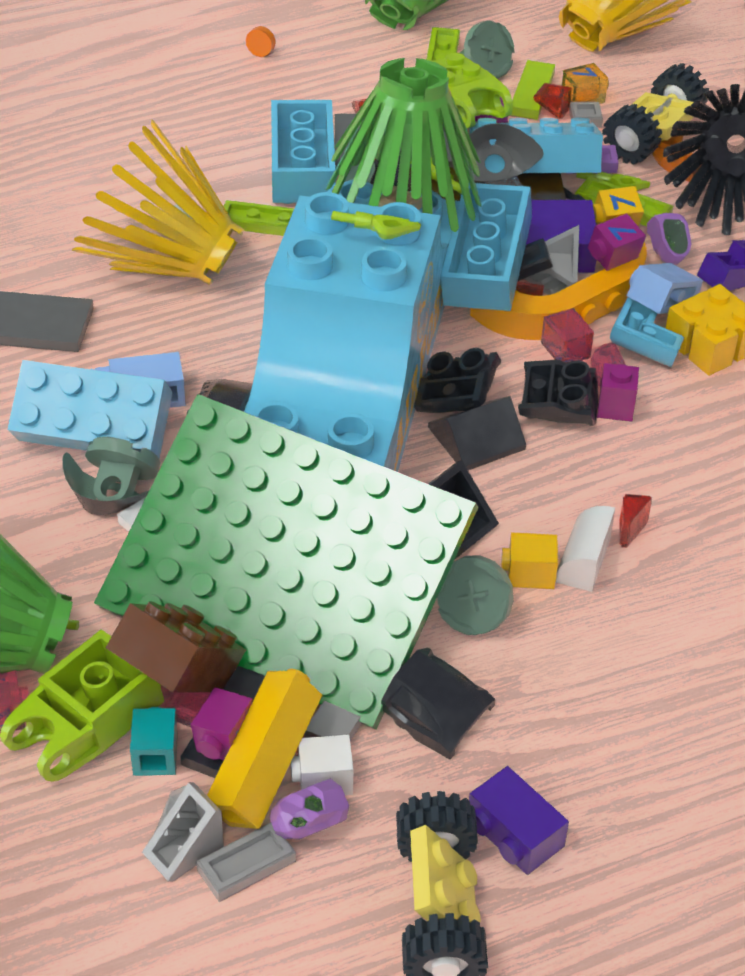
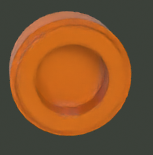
[246,26,276,57]

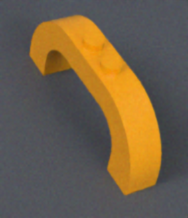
[470,241,647,340]

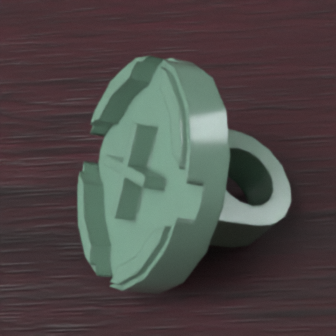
[460,20,515,79]
[85,437,161,501]
[437,555,514,635]

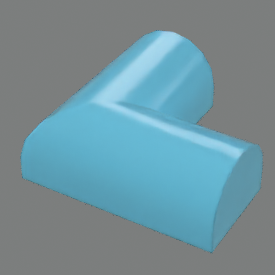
[610,297,684,367]

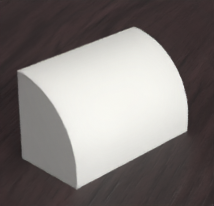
[556,506,616,592]

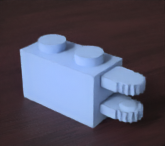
[627,263,703,314]
[91,352,186,408]

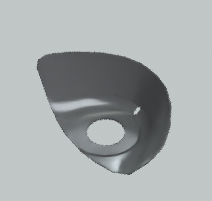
[453,123,544,182]

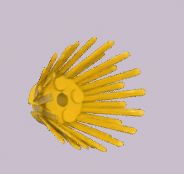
[558,0,692,52]
[72,119,244,285]

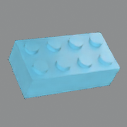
[271,100,336,204]
[470,118,603,173]
[440,183,532,311]
[7,360,173,459]

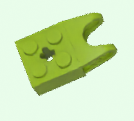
[414,53,513,129]
[0,629,165,782]

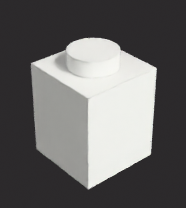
[290,735,354,799]

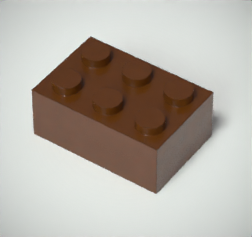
[105,601,246,692]

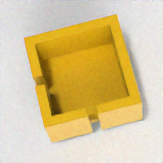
[666,284,745,376]

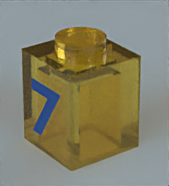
[560,63,609,105]

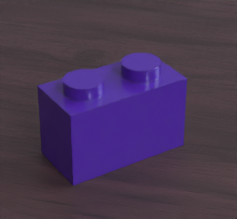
[469,765,569,875]

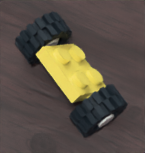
[602,63,709,164]
[396,791,488,976]

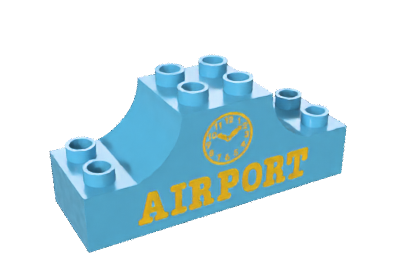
[244,180,460,472]

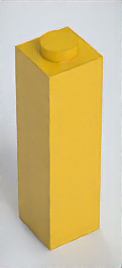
[207,669,322,829]

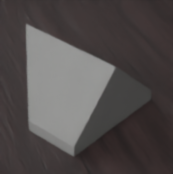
[524,225,579,295]
[142,782,224,881]

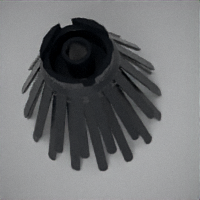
[663,84,745,235]

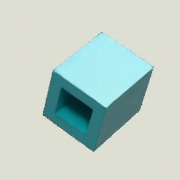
[130,707,178,776]

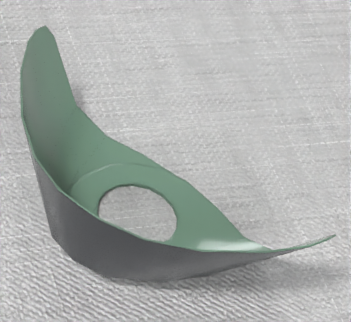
[62,452,149,515]

